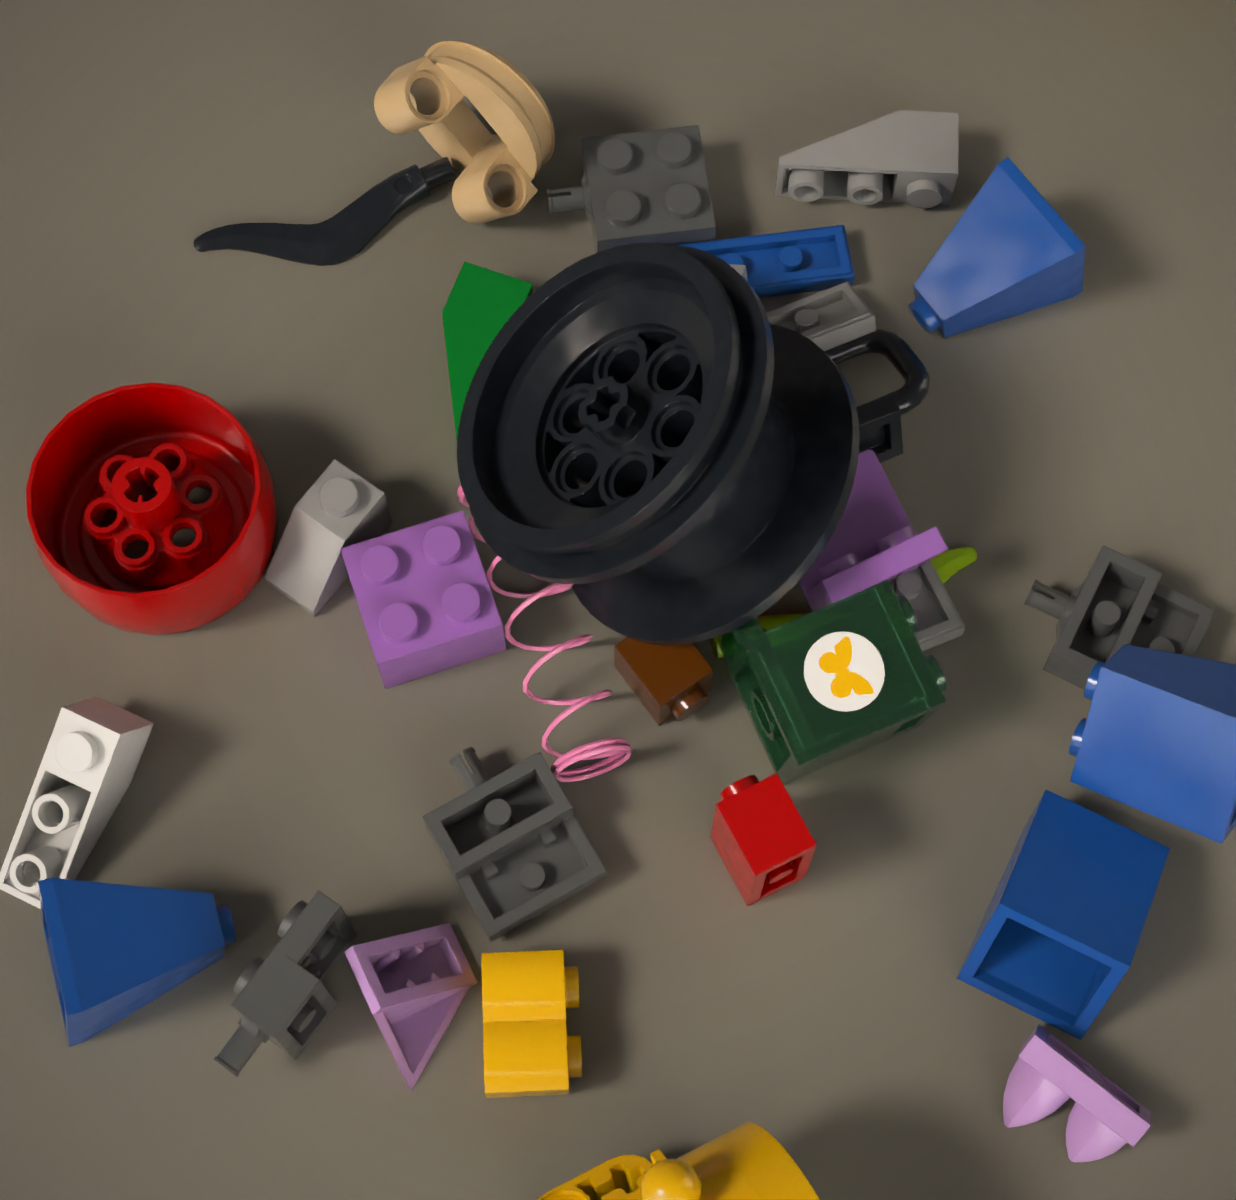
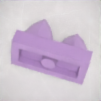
[1003,1024,1151,1162]

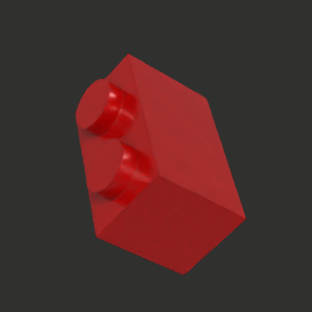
[710,773,817,906]

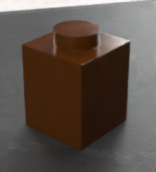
[614,638,713,726]

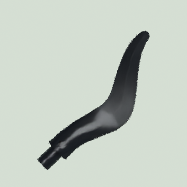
[193,157,456,266]

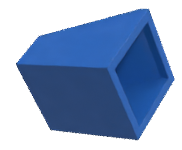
[1069,644,1236,844]
[957,790,1170,1040]

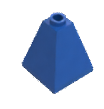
[908,157,1086,338]
[38,878,236,1047]

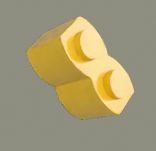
[481,950,582,1098]

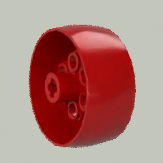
[26,382,278,635]

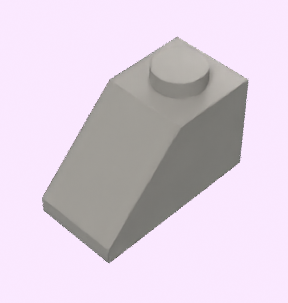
[264,459,392,617]

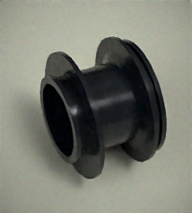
[457,243,860,646]

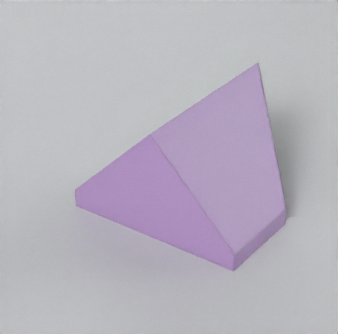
[344,923,478,1092]

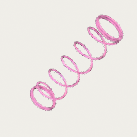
[457,485,633,782]

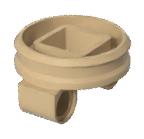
[374,41,555,224]

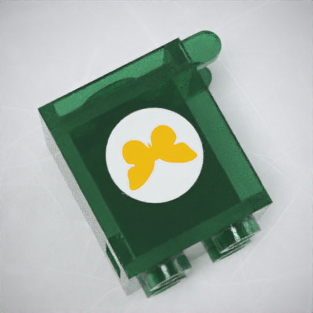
[720,580,947,785]

